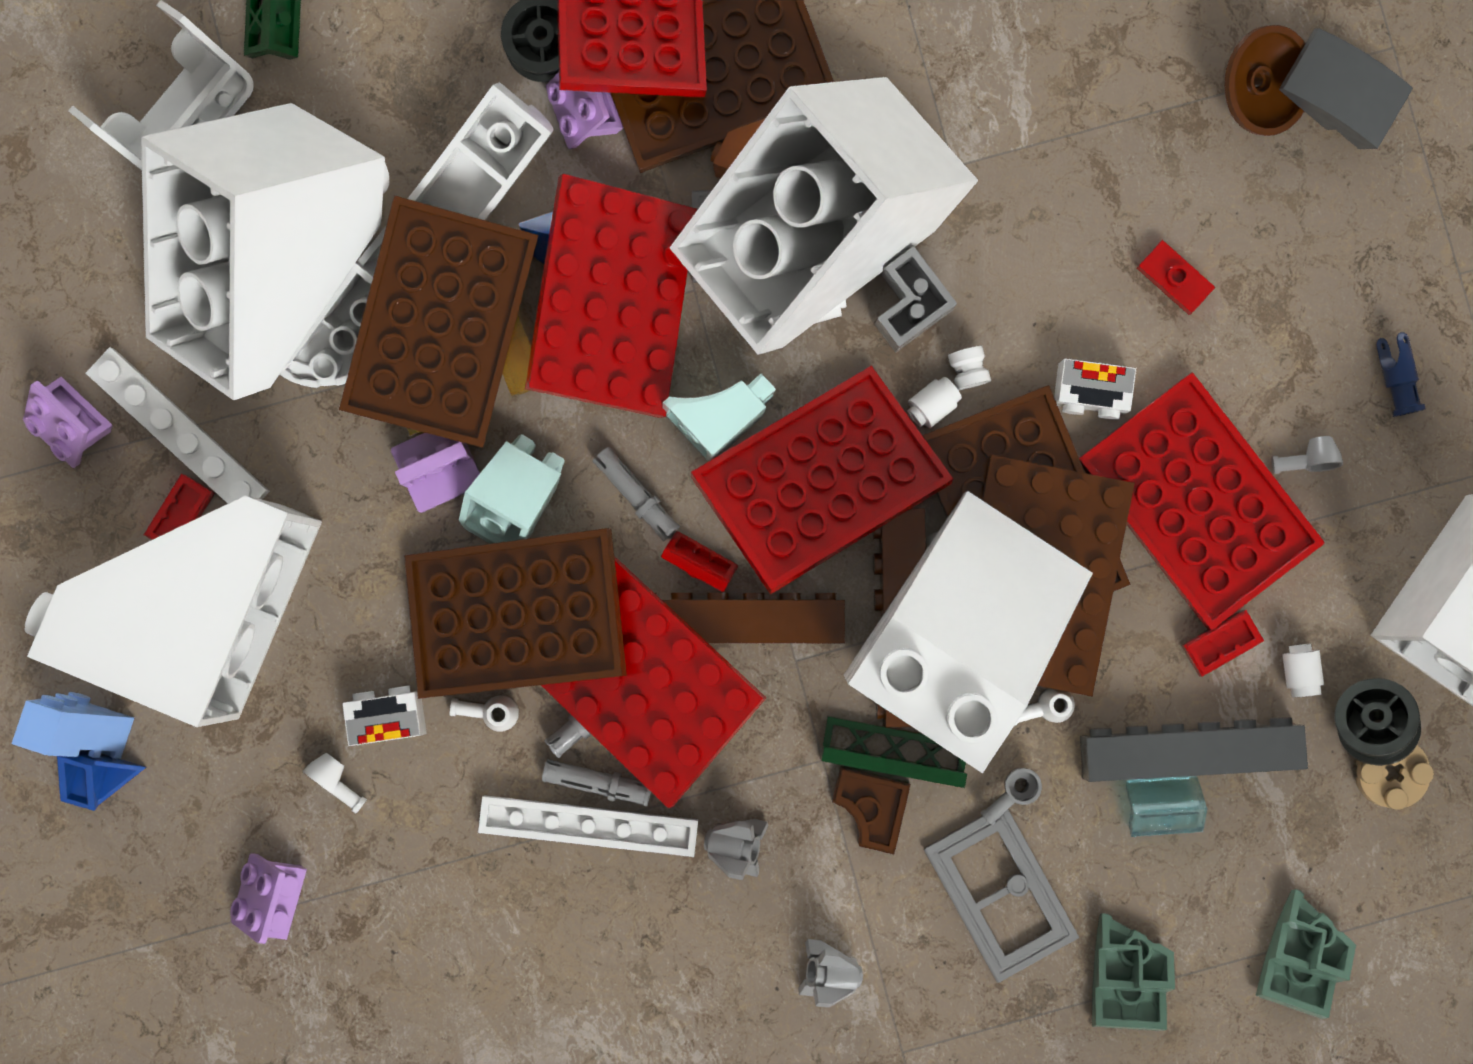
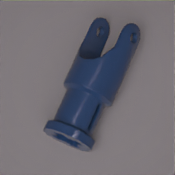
[1376,332,1426,417]

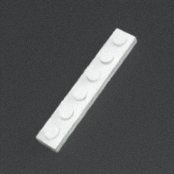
[86,347,270,504]
[478,795,698,857]

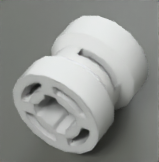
[948,346,991,390]

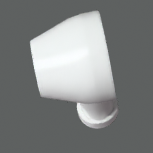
[1014,688,1075,726]
[450,695,519,732]
[303,753,367,814]

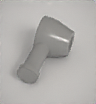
[1271,436,1343,474]
[980,768,1042,826]

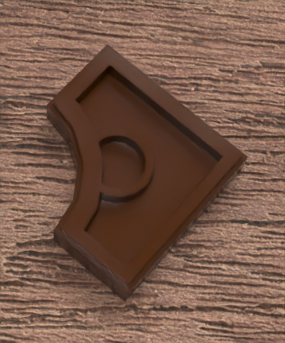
[832,766,911,855]

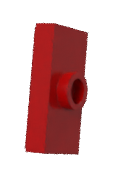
[1136,240,1216,315]
[143,474,215,540]
[661,531,738,592]
[1181,610,1264,677]

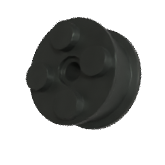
[501,0,559,82]
[1335,678,1421,766]

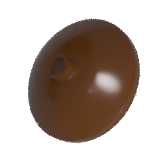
[1224,25,1306,136]

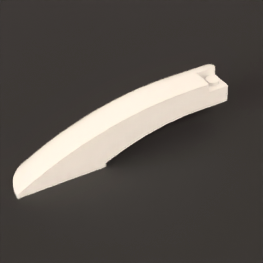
[279,82,553,388]

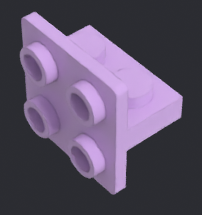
[546,72,623,149]
[23,377,112,468]
[391,433,480,513]
[230,853,307,944]

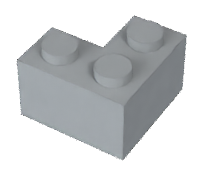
[874,246,957,353]

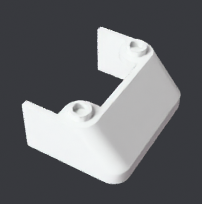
[68,0,253,170]

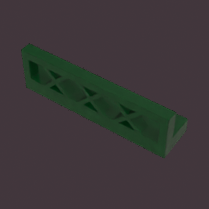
[244,0,301,60]
[820,716,967,788]

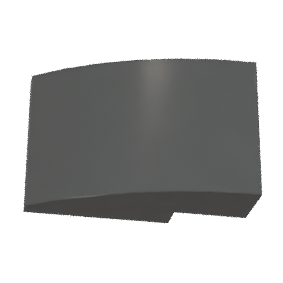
[1279,28,1413,149]

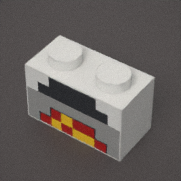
[1054,359,1136,419]
[342,685,427,746]

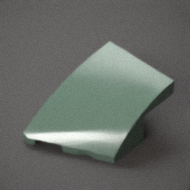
[1256,889,1356,1019]
[1092,913,1175,1031]

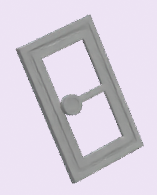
[923,810,1079,983]

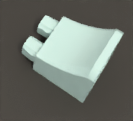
[663,374,776,461]
[459,434,565,544]

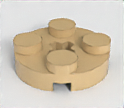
[1355,745,1434,810]

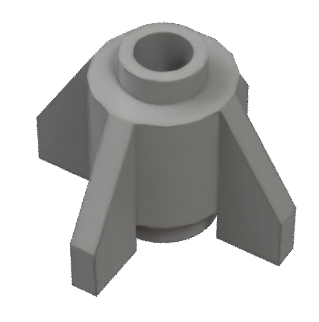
[704,819,768,880]
[798,939,863,1007]

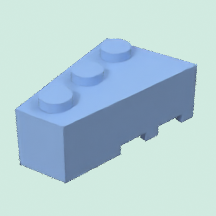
[11,692,134,759]

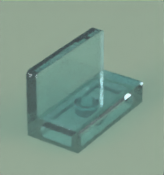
[1126,776,1207,837]

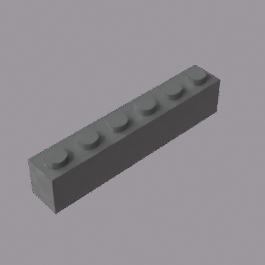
[1080,717,1308,782]

